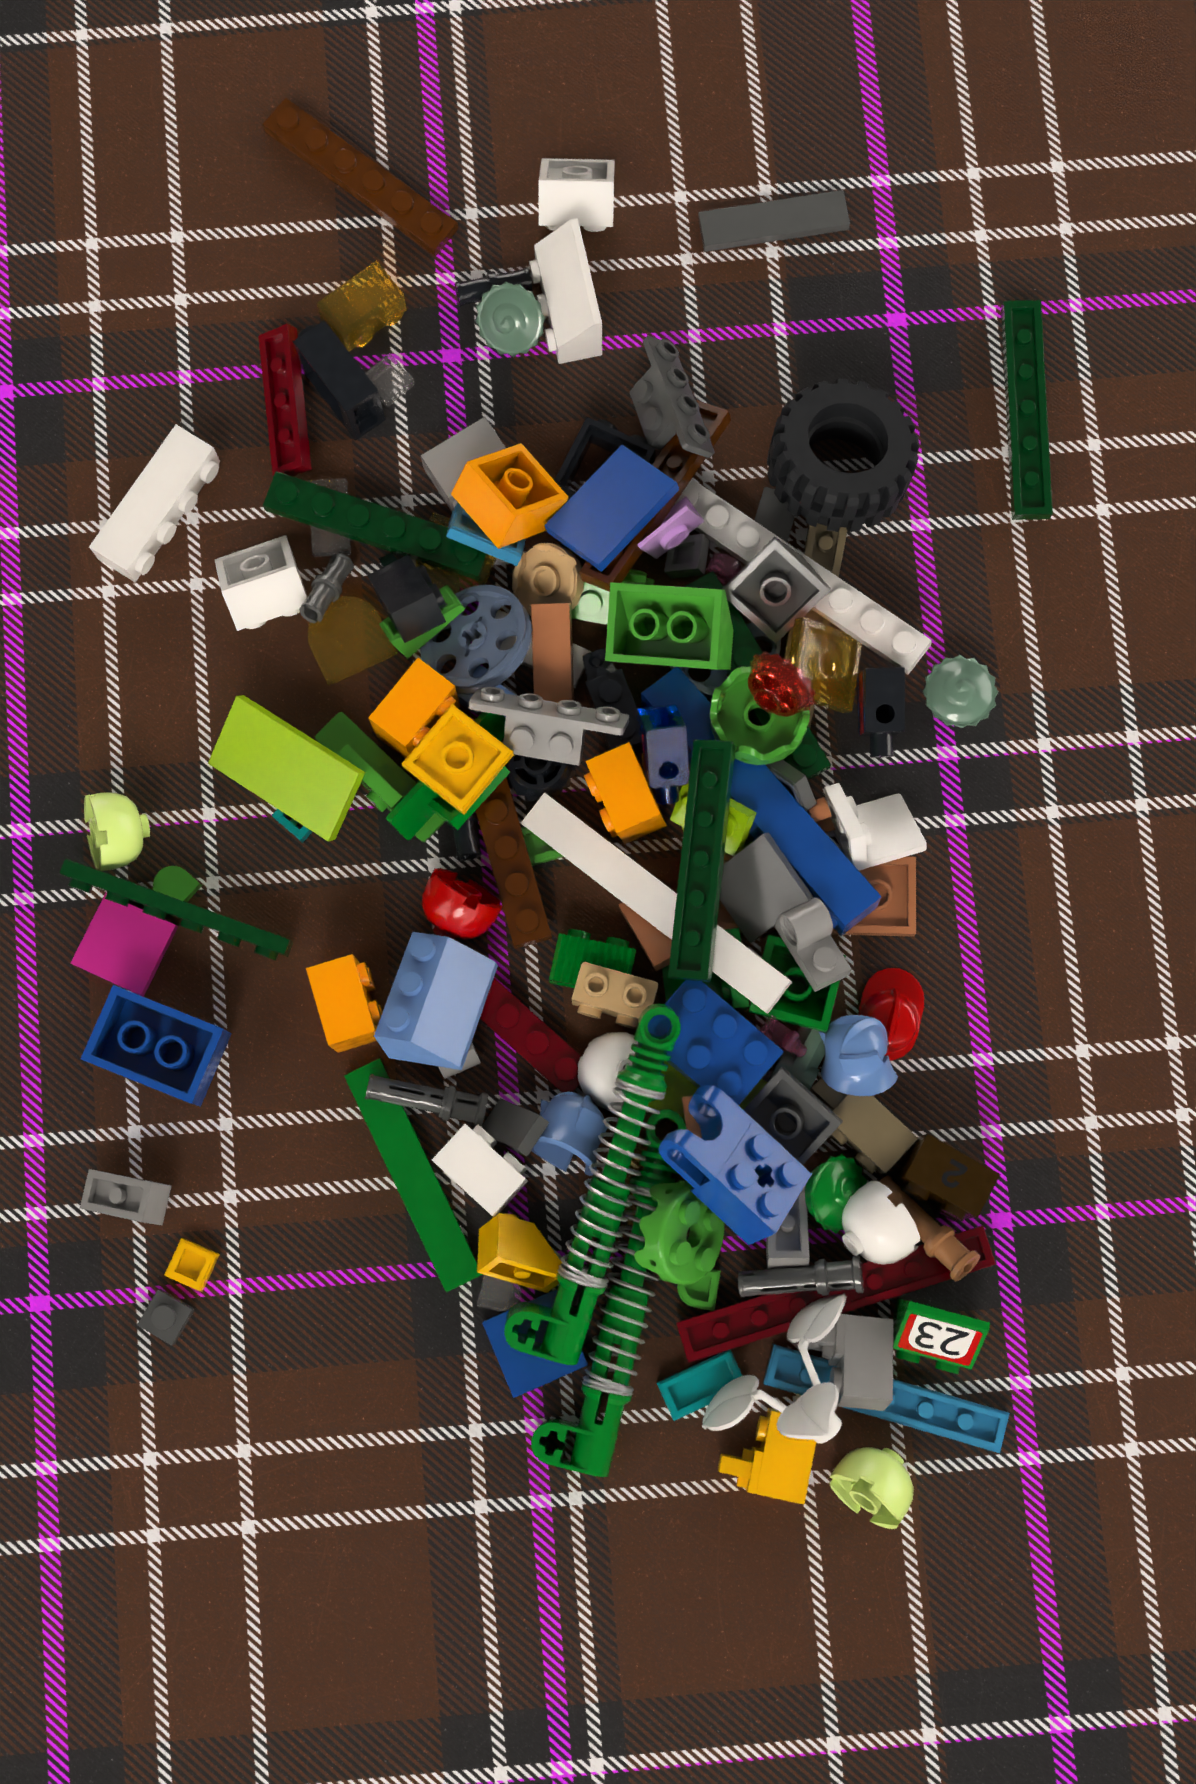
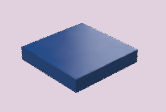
[482,1289,588,1398]

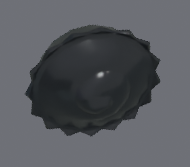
[505,754,576,801]

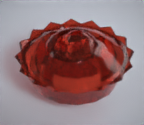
[748,651,816,717]

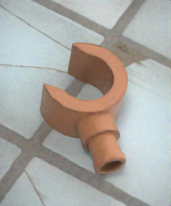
[807,797,836,833]

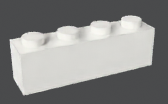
[89,425,220,582]

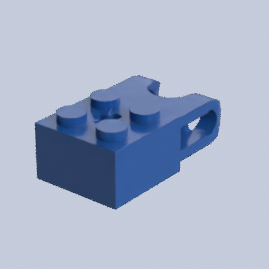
[659,1085,812,1245]

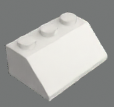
[529,218,602,364]

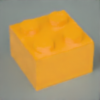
[451,443,569,549]
[368,658,460,759]
[584,742,667,844]
[306,954,383,1053]

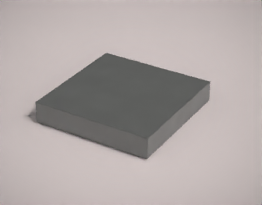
[720,832,814,943]

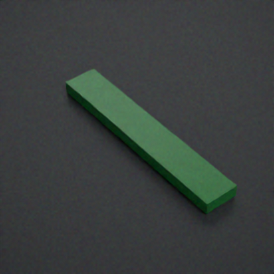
[344,1058,483,1293]

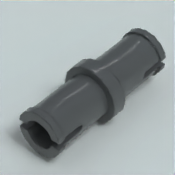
[299,553,354,623]

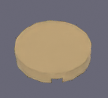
[512,543,584,616]

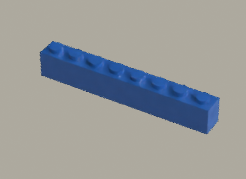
[640,667,882,936]

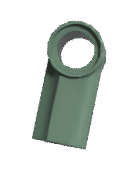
[768,1026,825,1090]

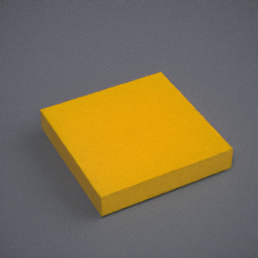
[402,704,514,815]

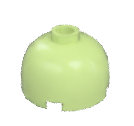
[84,793,150,871]
[829,1447,914,1529]

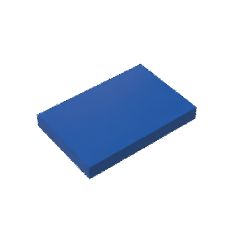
[544,445,680,572]

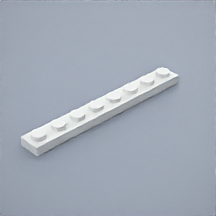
[674,479,931,675]

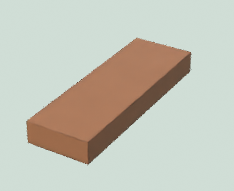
[531,603,574,702]

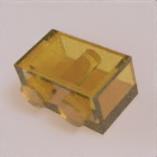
[316,260,407,352]

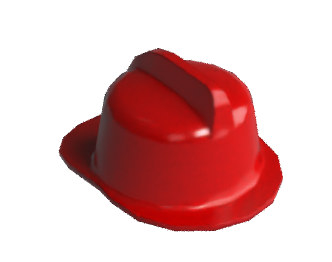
[858,968,924,1061]

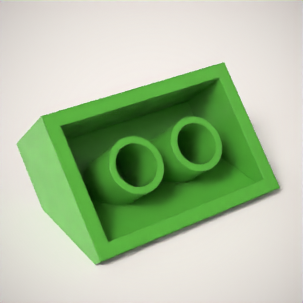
[605,582,734,670]

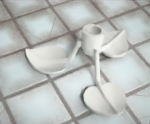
[702,1293,847,1443]

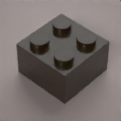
[893,1134,1001,1222]

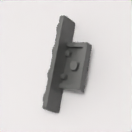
[629,335,715,458]

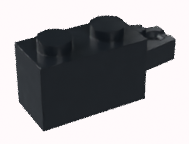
[367,552,446,643]
[582,648,649,755]

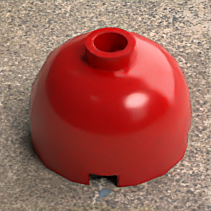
[422,868,503,939]

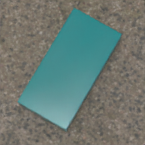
[656,1350,742,1421]

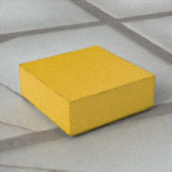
[164,1238,220,1292]

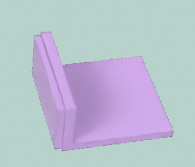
[637,496,704,559]

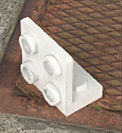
[824,783,927,870]

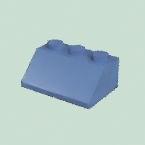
[374,932,498,1070]

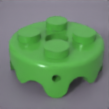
[710,662,810,765]
[634,1180,725,1285]

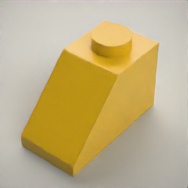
[477,1213,563,1293]

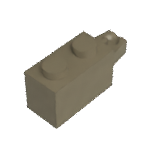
[810,1077,918,1175]

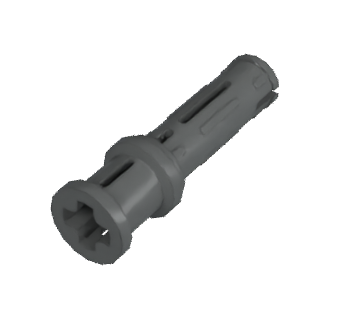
[365,1073,489,1127]
[738,1255,864,1297]

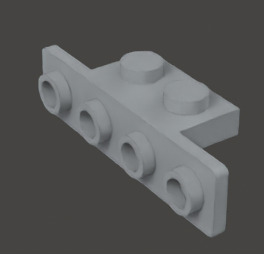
[468,687,629,766]

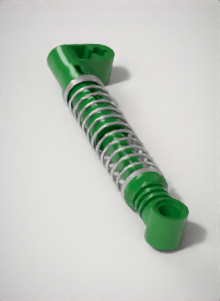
[504,1003,681,1365]
[531,1109,687,1477]

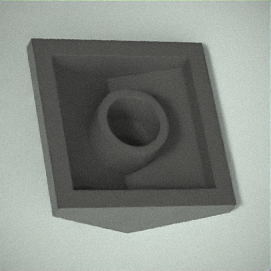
[722,537,831,643]
[744,1066,843,1165]

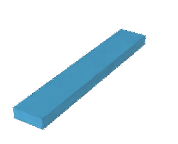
[763,1344,1010,1453]

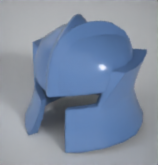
[819,1015,898,1096]
[531,1091,610,1177]

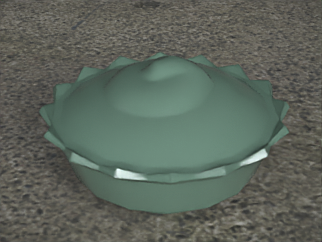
[475,282,545,357]
[923,655,999,729]

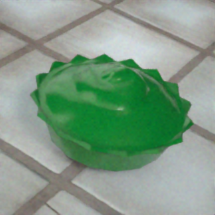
[805,1154,867,1234]

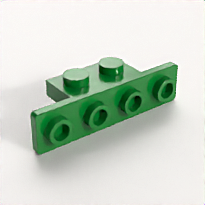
[386,712,510,840]

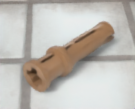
[879,1175,980,1282]

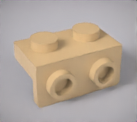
[571,962,658,1029]

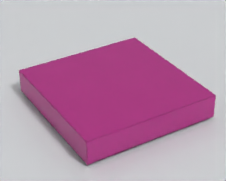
[71,893,178,997]

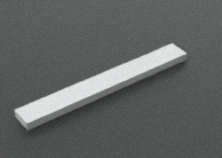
[521,792,792,1014]

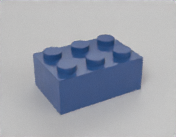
[648,980,784,1105]
[81,985,232,1107]

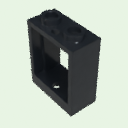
[293,320,385,441]
[554,417,656,501]

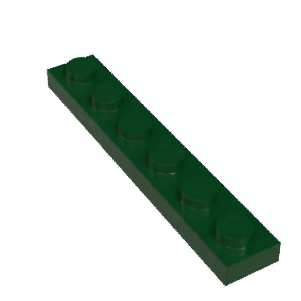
[1001,300,1053,520]
[263,471,489,581]
[684,571,831,780]
[668,739,736,982]
[60,858,293,961]

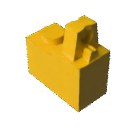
[717,1408,816,1505]

